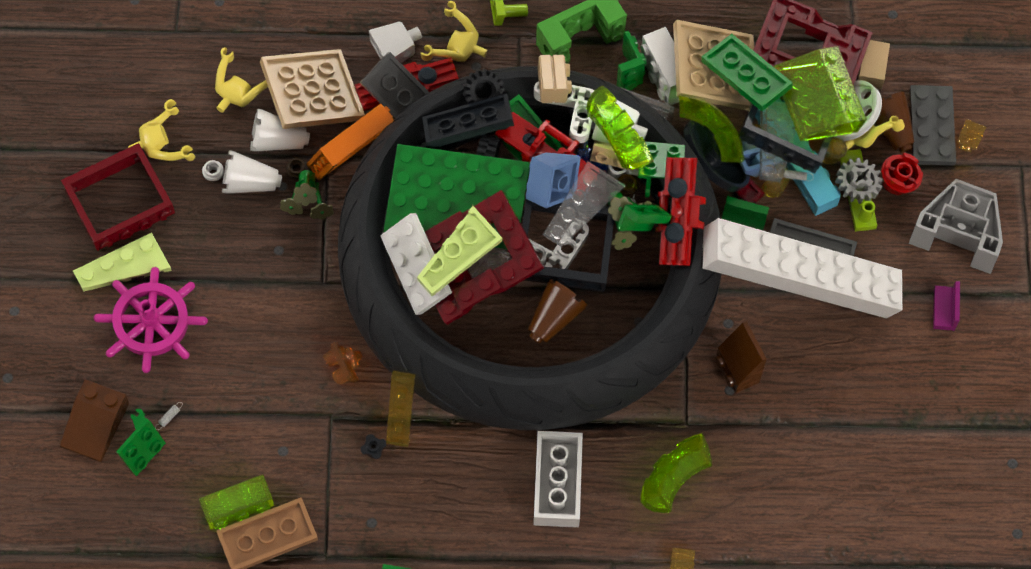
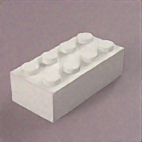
[533,431,583,527]

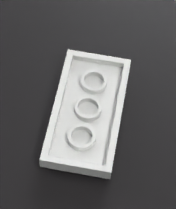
[380,213,452,315]

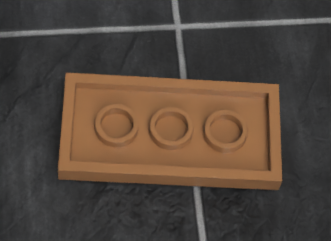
[216,497,318,569]

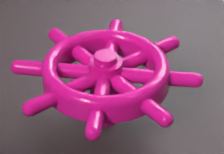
[94,267,208,373]

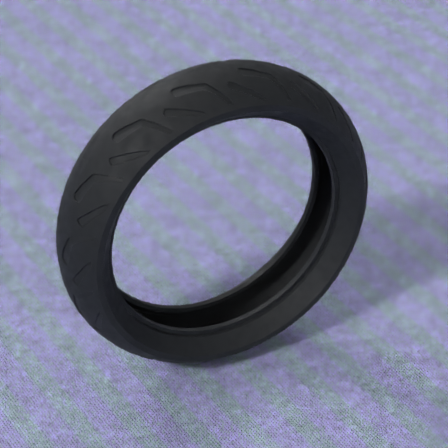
[338,66,721,430]

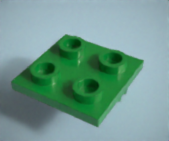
[638,141,685,200]
[116,409,166,476]

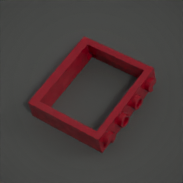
[61,143,175,251]

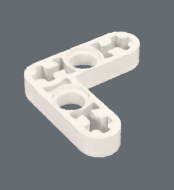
[534,81,597,143]
[508,221,589,269]

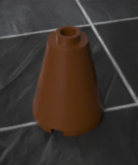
[867,92,915,153]
[528,279,587,344]

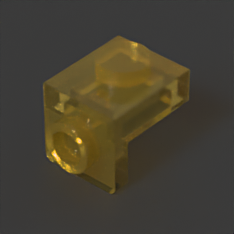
[957,119,986,153]

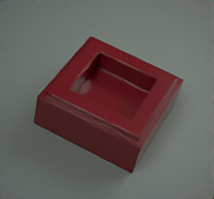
[734,179,764,203]

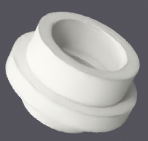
[202,160,224,181]

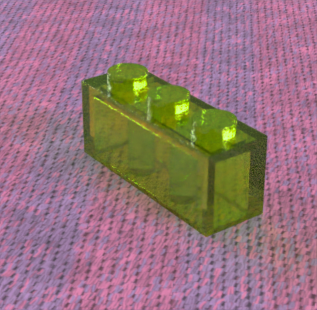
[199,475,274,530]

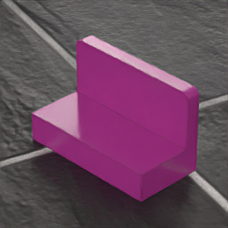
[933,281,960,331]

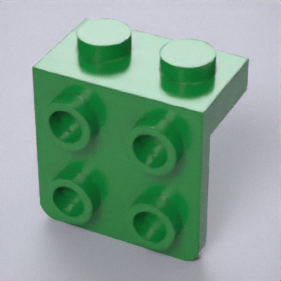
[616,31,647,91]

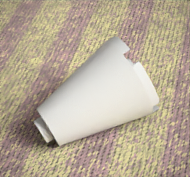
[250,109,310,151]
[222,150,282,193]

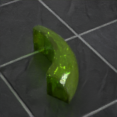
[586,85,654,169]
[679,95,745,163]
[641,433,712,513]

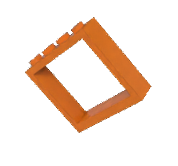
[306,104,394,181]

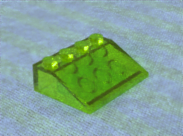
[773,46,867,141]

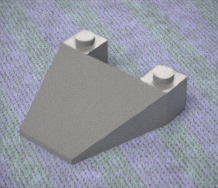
[909,179,1003,274]

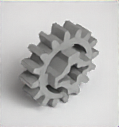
[835,158,883,204]

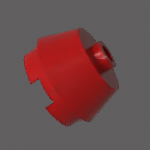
[881,153,923,195]

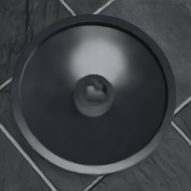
[684,116,750,192]

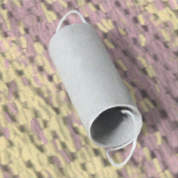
[778,169,814,181]
[155,402,183,430]

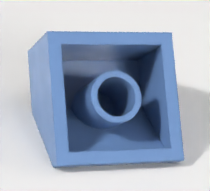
[526,152,581,208]

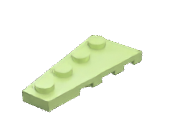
[417,206,502,296]
[73,233,172,292]

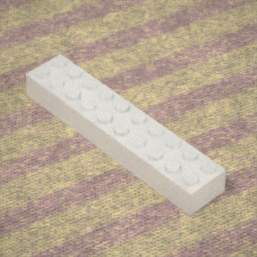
[703,218,903,318]

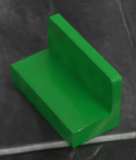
[722,196,769,231]
[617,205,671,231]

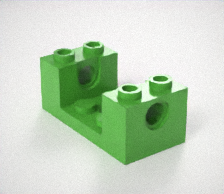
[536,0,627,64]

